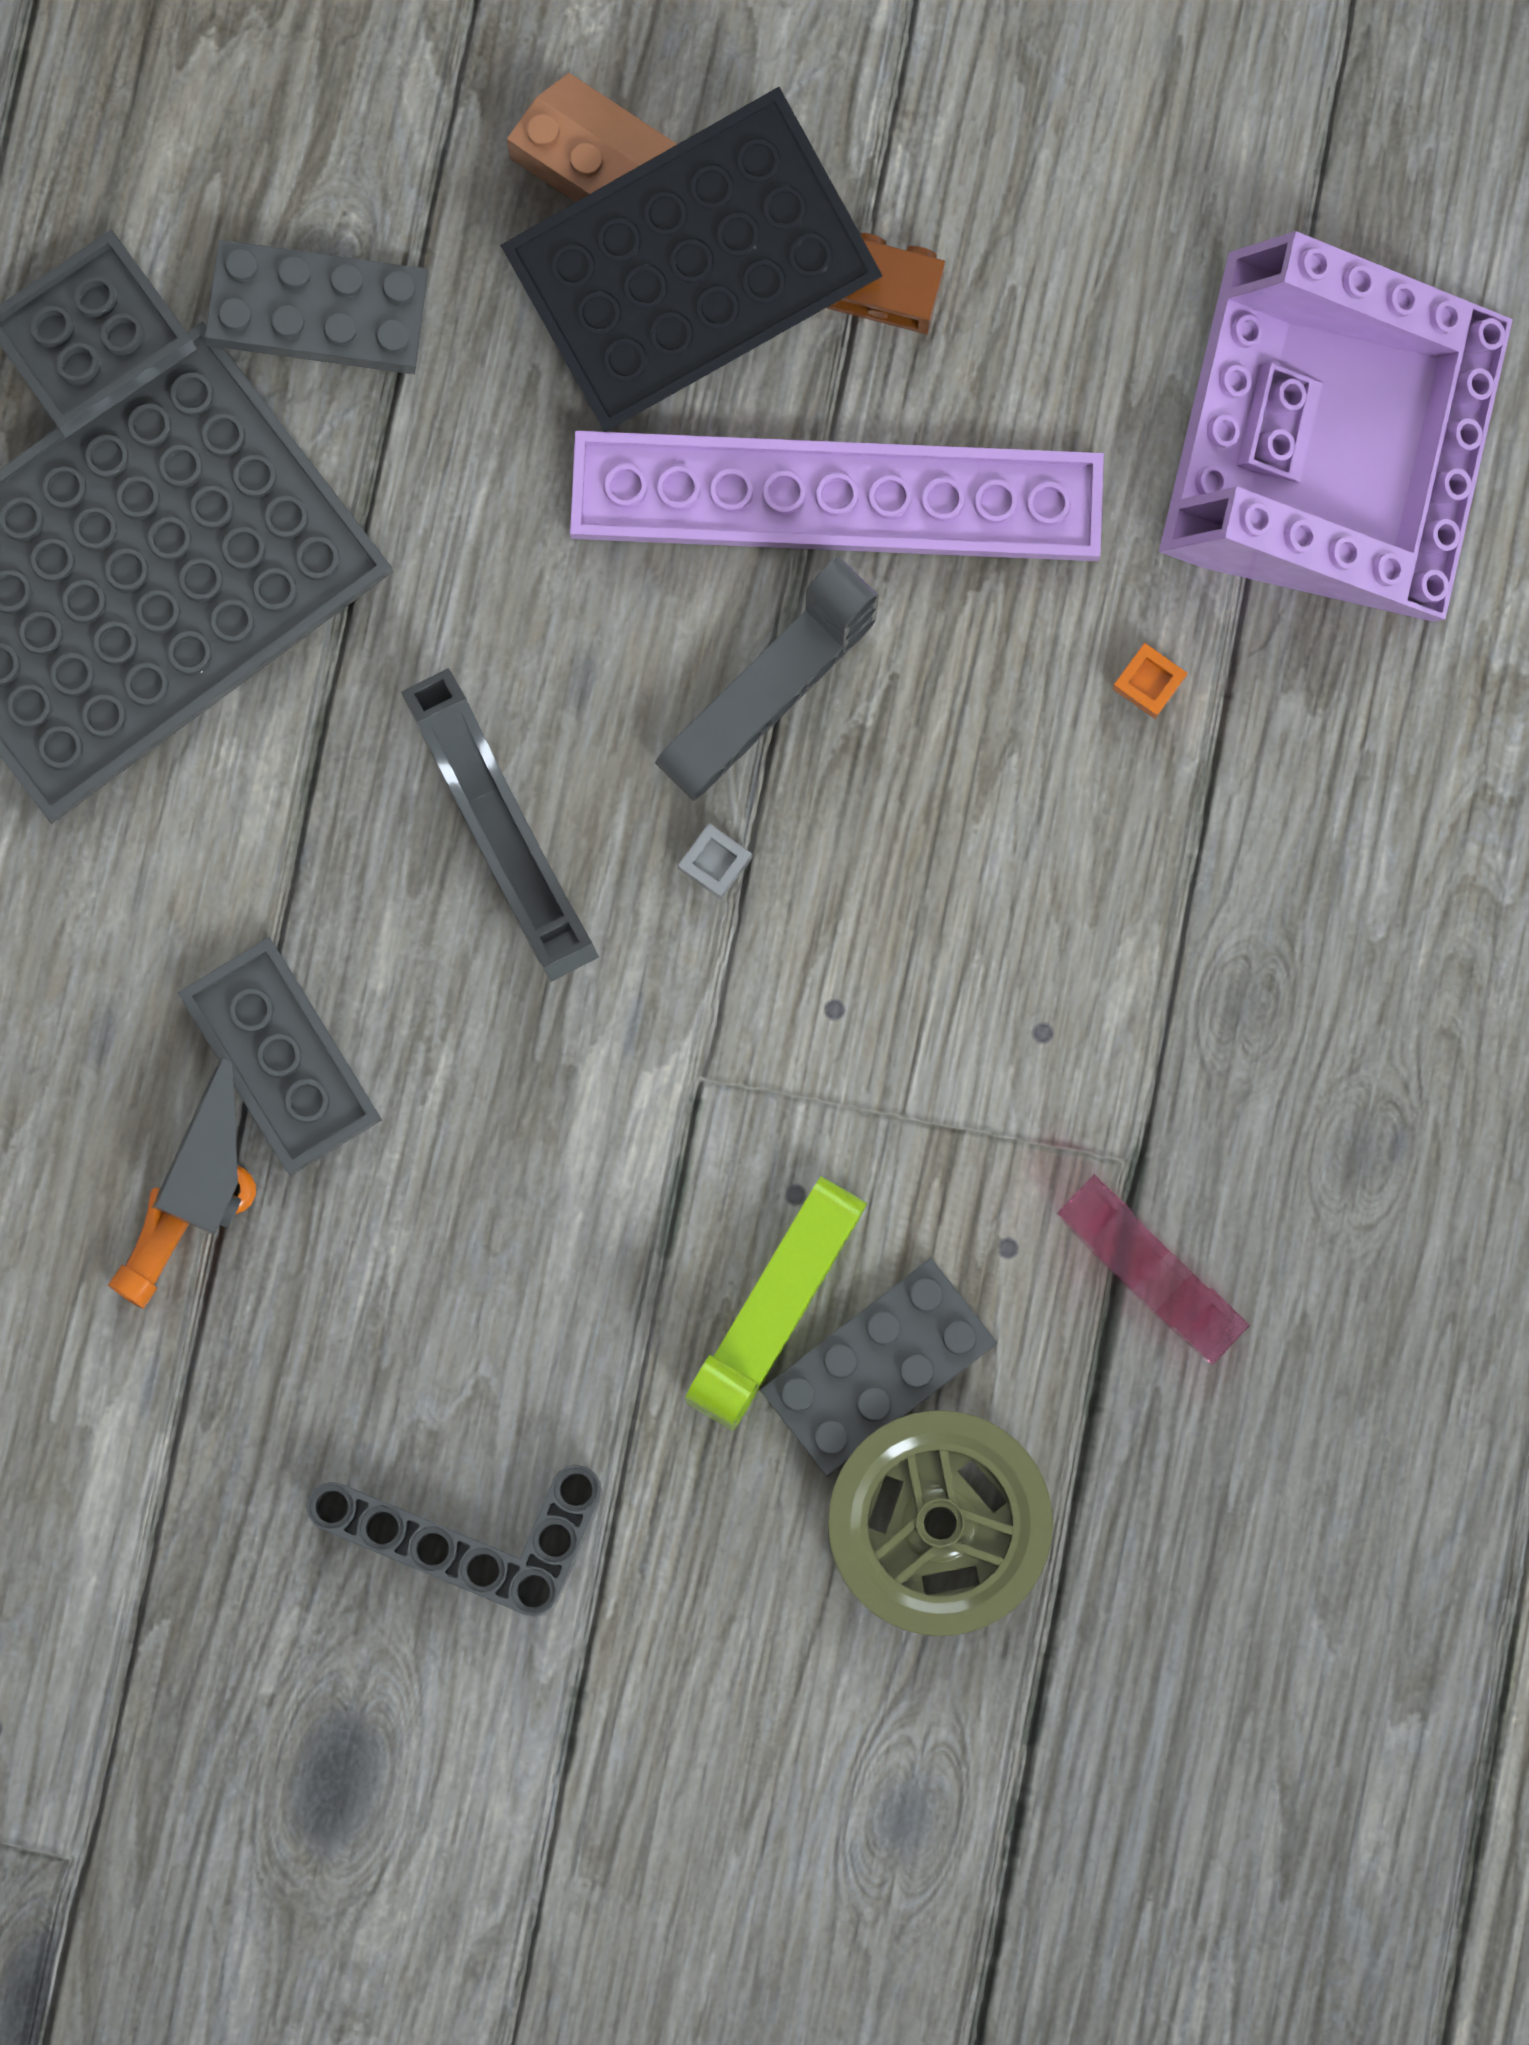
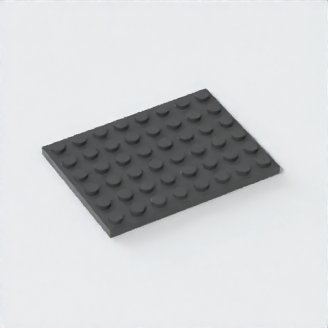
[0,321,393,824]

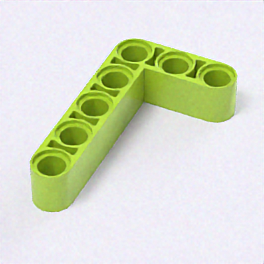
[685,1176,868,1431]

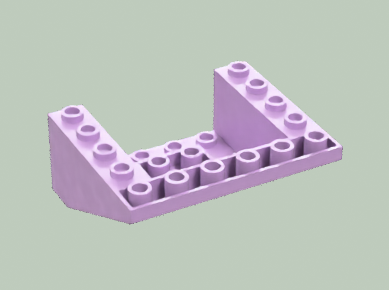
[1159,231,1513,622]

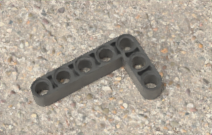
[655,557,879,801]
[307,1465,602,1617]

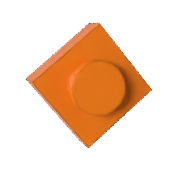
[1112,642,1188,720]

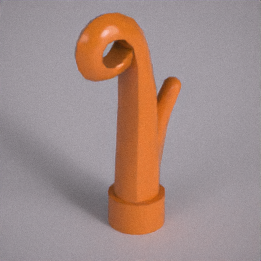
[107,1165,256,1309]

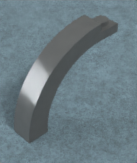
[401,668,599,982]

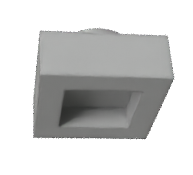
[678,823,752,900]

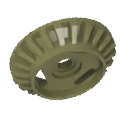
[828,1410,1053,1636]

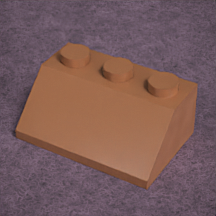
[507,73,677,202]

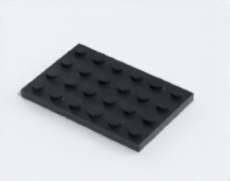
[500,87,883,432]

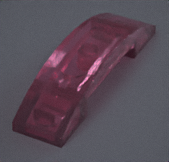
[1056,1174,1250,1365]

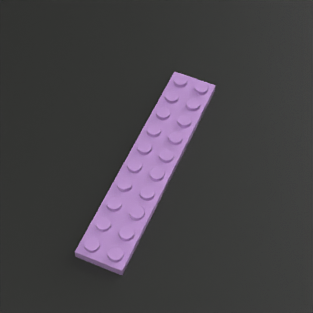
[570,431,1104,561]

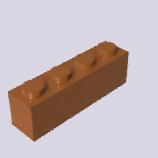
[827,232,946,335]

